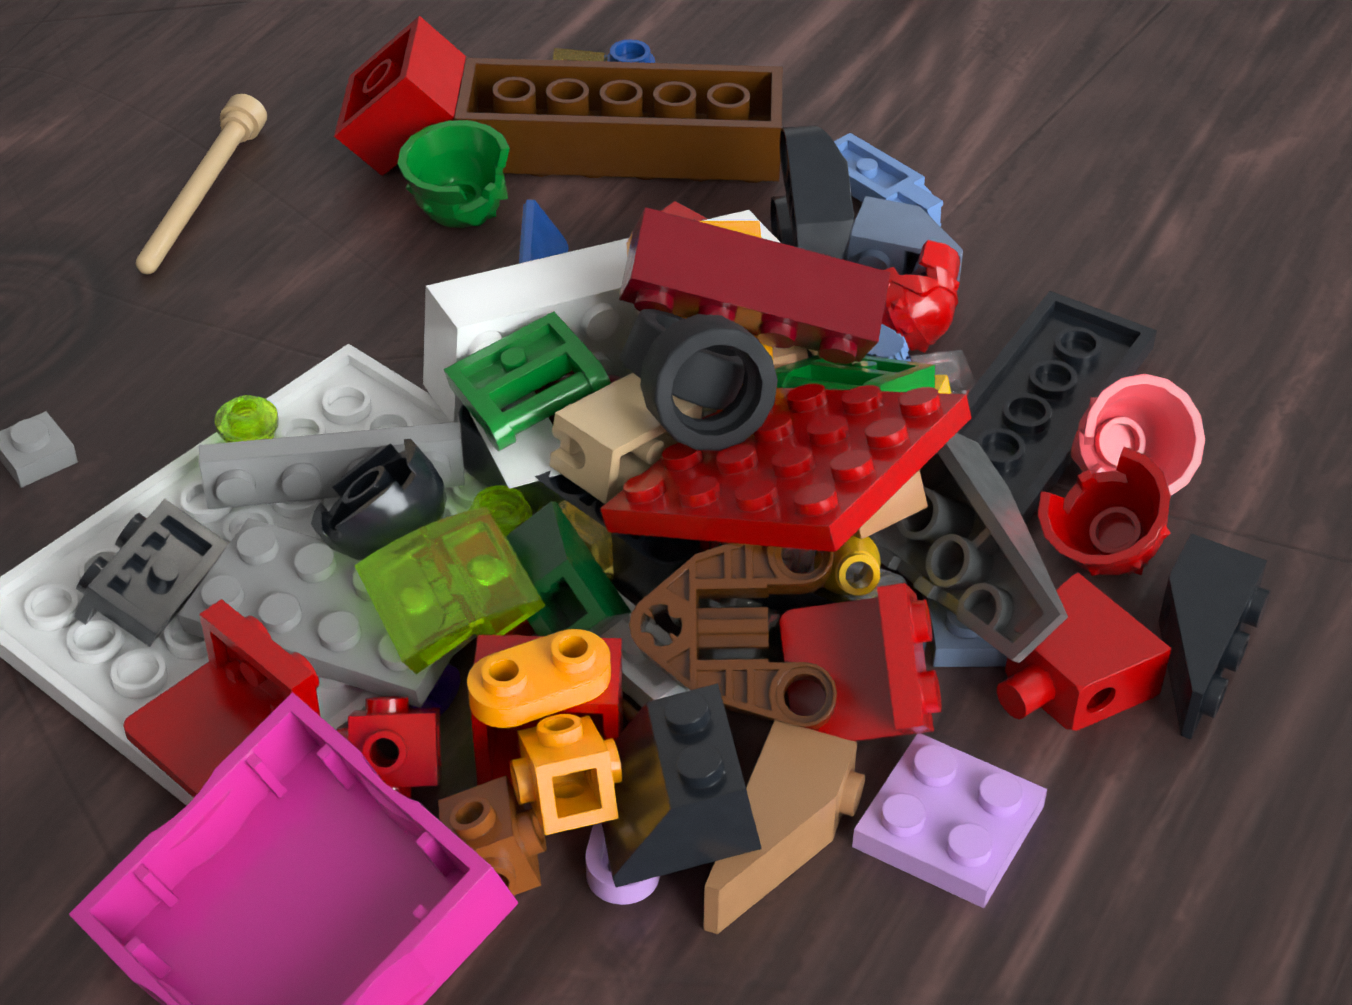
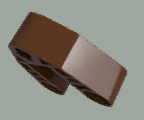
[629,543,837,730]

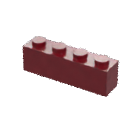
[619,207,890,364]

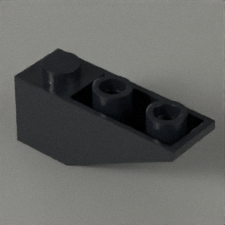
[1158,534,1271,739]

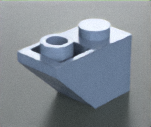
[847,196,963,292]

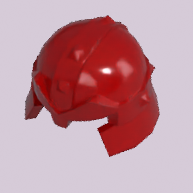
[882,240,960,353]
[1038,446,1171,576]

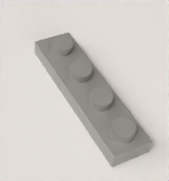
[199,422,465,509]

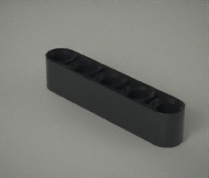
[458,404,700,600]

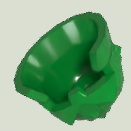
[398,120,510,228]

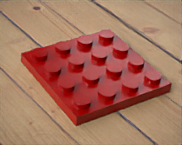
[600,383,972,552]

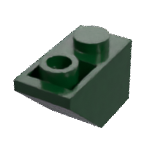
[500,501,632,637]

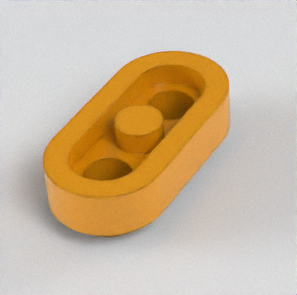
[467,629,611,728]

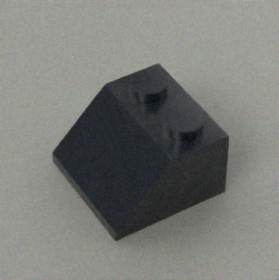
[602,683,762,888]

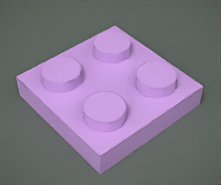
[852,733,1047,908]

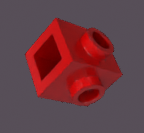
[337,696,442,798]

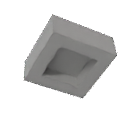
[0,411,78,488]

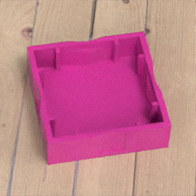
[69,692,518,1005]

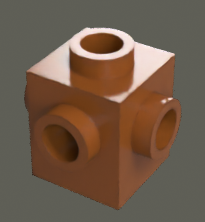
[438,775,547,896]

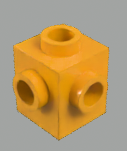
[510,714,622,835]

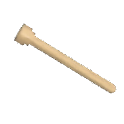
[136,94,267,274]

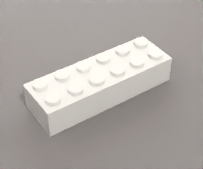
[423,210,780,422]

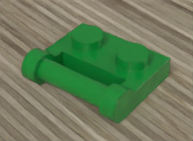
[443,311,611,451]
[775,355,935,392]

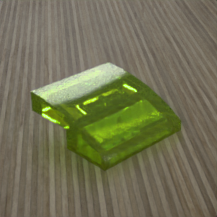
[354,507,545,675]

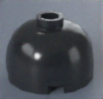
[311,439,447,565]

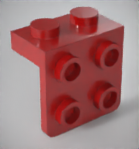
[780,583,942,742]
[123,599,321,798]

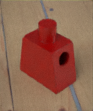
[997,572,1171,731]

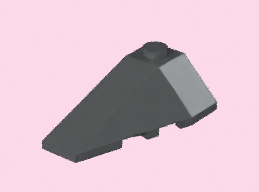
[868,433,1068,663]

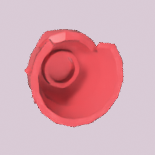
[1071,374,1205,496]

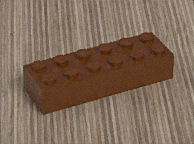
[454,58,783,183]

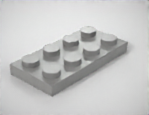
[178,518,485,708]

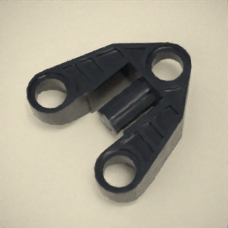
[770,125,855,260]

